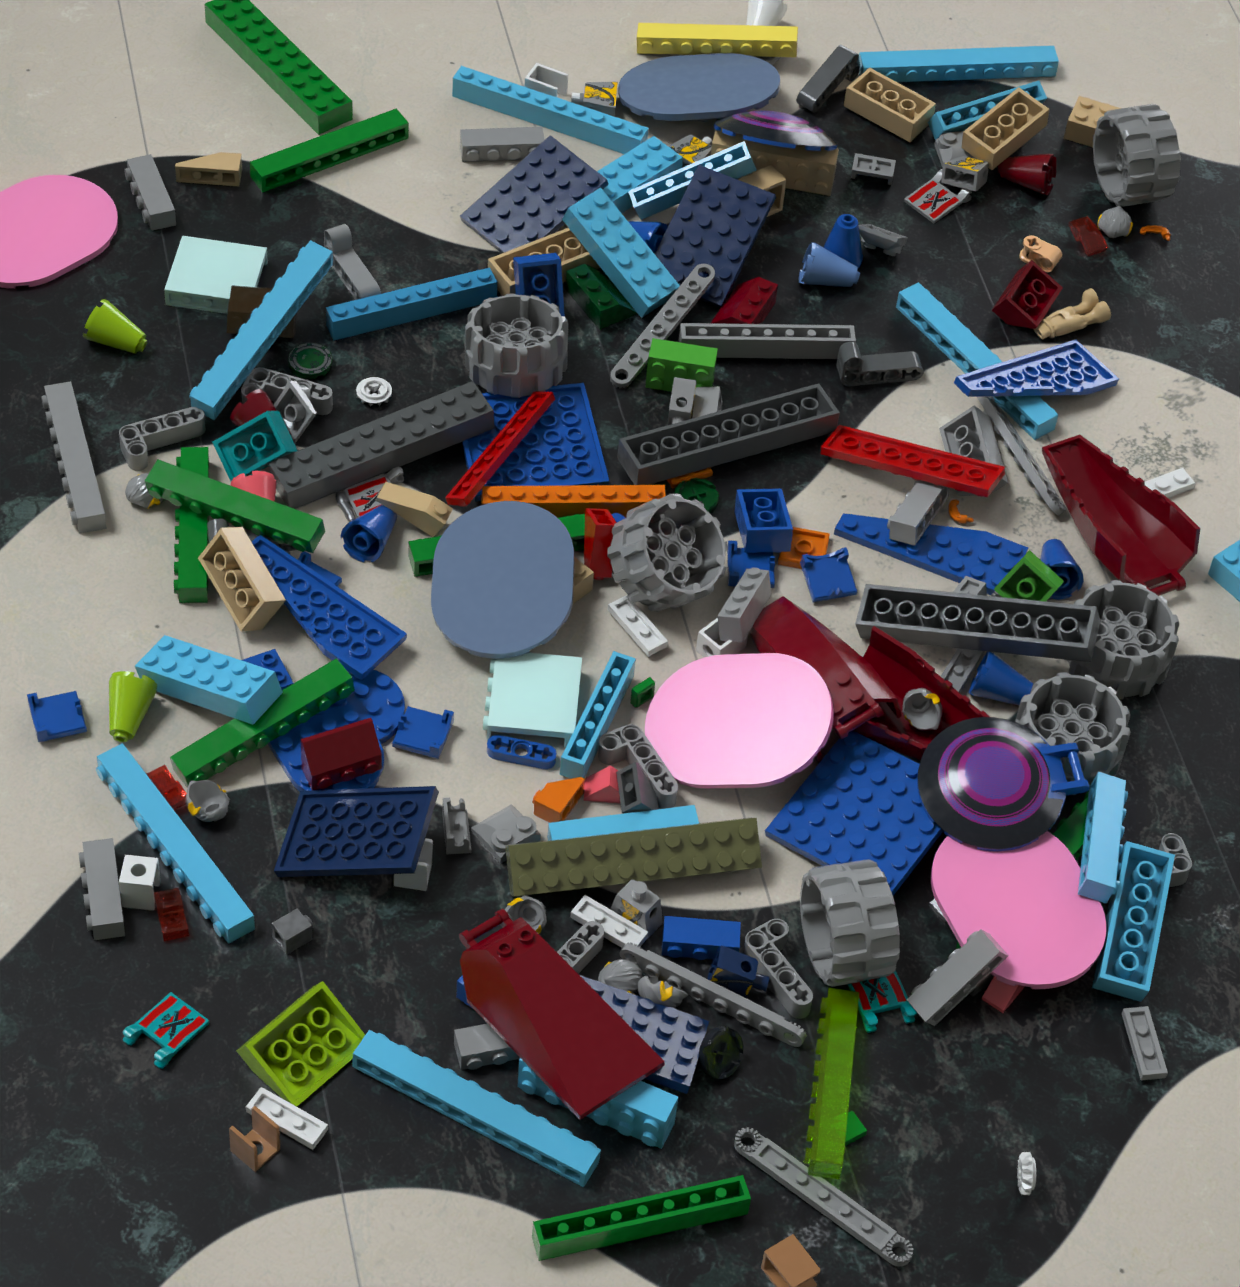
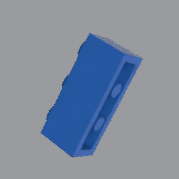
[661,916,741,960]

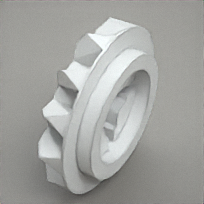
[356,377,392,407]
[1017,1152,1036,1195]

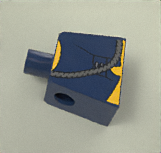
[707,945,769,998]

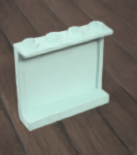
[164,236,268,314]
[483,653,582,747]

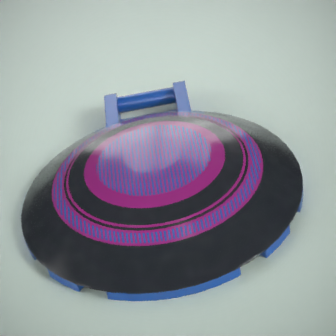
[714,111,837,151]
[917,717,1090,851]

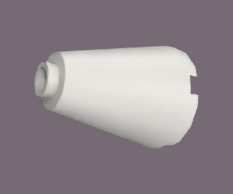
[746,0,787,26]

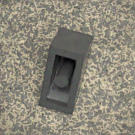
[616,762,658,814]

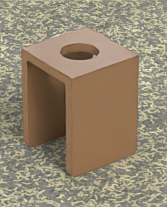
[229,1106,280,1172]
[761,1234,820,1287]

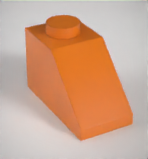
[532,777,585,823]

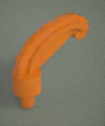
[1140,225,1171,241]
[948,499,974,524]

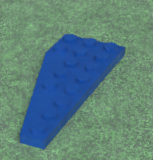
[954,340,1119,397]
[834,513,1028,595]
[252,535,407,680]

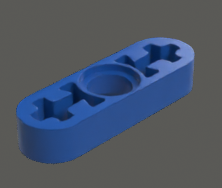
[487,735,557,769]

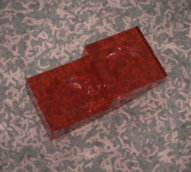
[1068,216,1108,256]
[147,765,187,810]
[154,888,189,941]

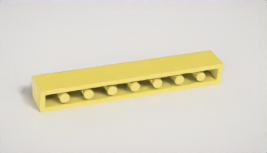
[637,23,798,58]

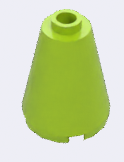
[83,299,148,354]
[109,671,157,742]

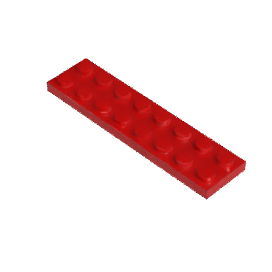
[821,425,1005,497]

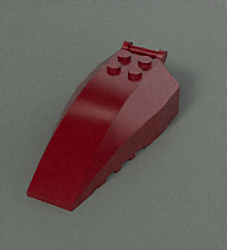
[1042,435,1201,596]
[749,596,902,763]
[841,626,990,760]

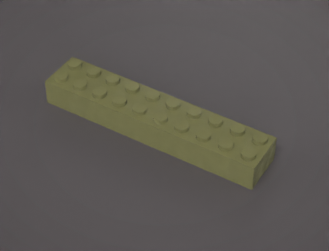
[505,817,762,896]

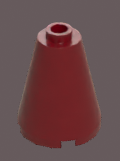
[997,154,1057,195]
[230,389,292,437]

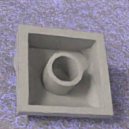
[934,131,976,168]
[859,224,908,256]
[274,381,317,444]
[471,804,541,864]

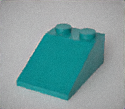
[212,411,298,481]

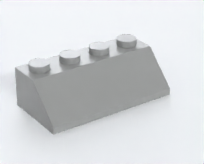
[939,405,1008,496]

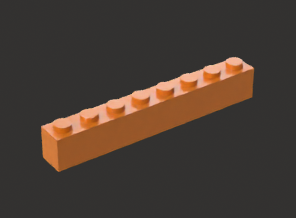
[481,485,666,518]

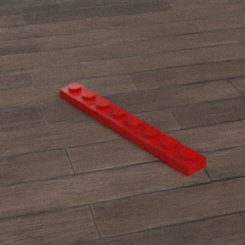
[445,391,555,507]

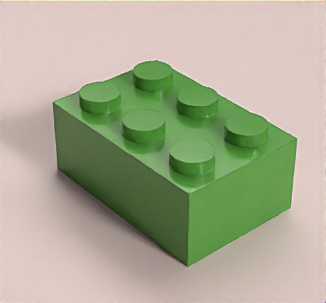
[645,338,718,392]

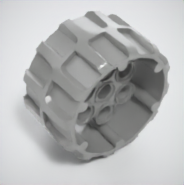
[1093,104,1181,207]
[465,293,568,398]
[607,494,728,612]
[1067,580,1180,700]
[1015,672,1131,796]
[800,859,900,987]

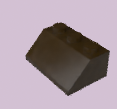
[227,285,297,338]

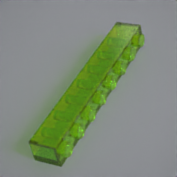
[804,988,859,1180]

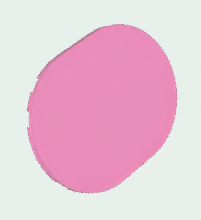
[0,175,118,288]
[645,653,834,789]
[931,831,1106,989]

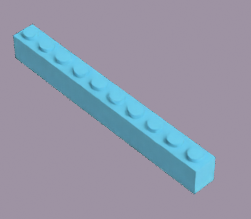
[859,46,1059,82]
[452,66,649,154]
[189,240,333,420]
[896,282,1058,440]
[96,743,255,944]
[352,1030,601,1187]

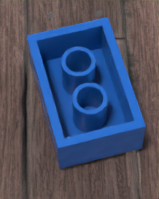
[513,253,565,316]
[734,489,793,553]

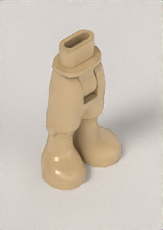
[1034,288,1111,339]

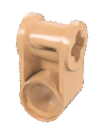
[1019,235,1062,272]

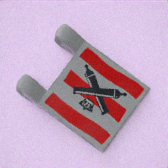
[904,169,972,224]
[344,467,404,518]

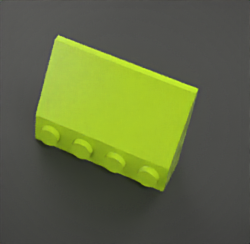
[236,981,365,1107]

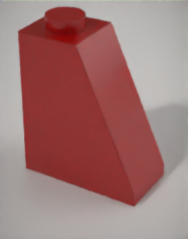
[584,508,616,580]

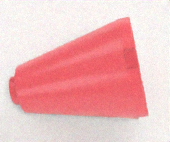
[230,471,277,502]

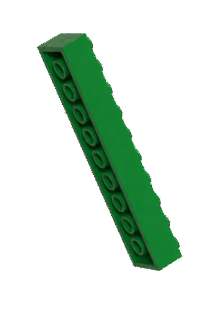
[204,0,353,135]

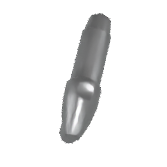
[336,491,355,522]

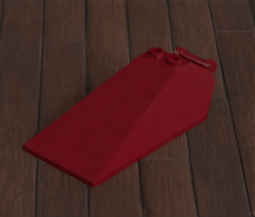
[459,908,665,1120]

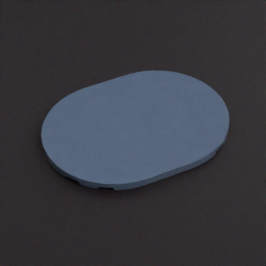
[618,53,780,121]
[431,501,575,659]

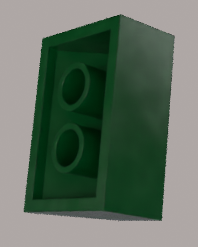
[565,264,636,330]

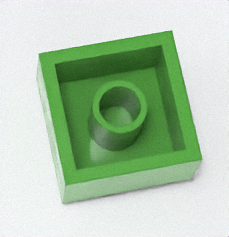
[994,550,1064,602]

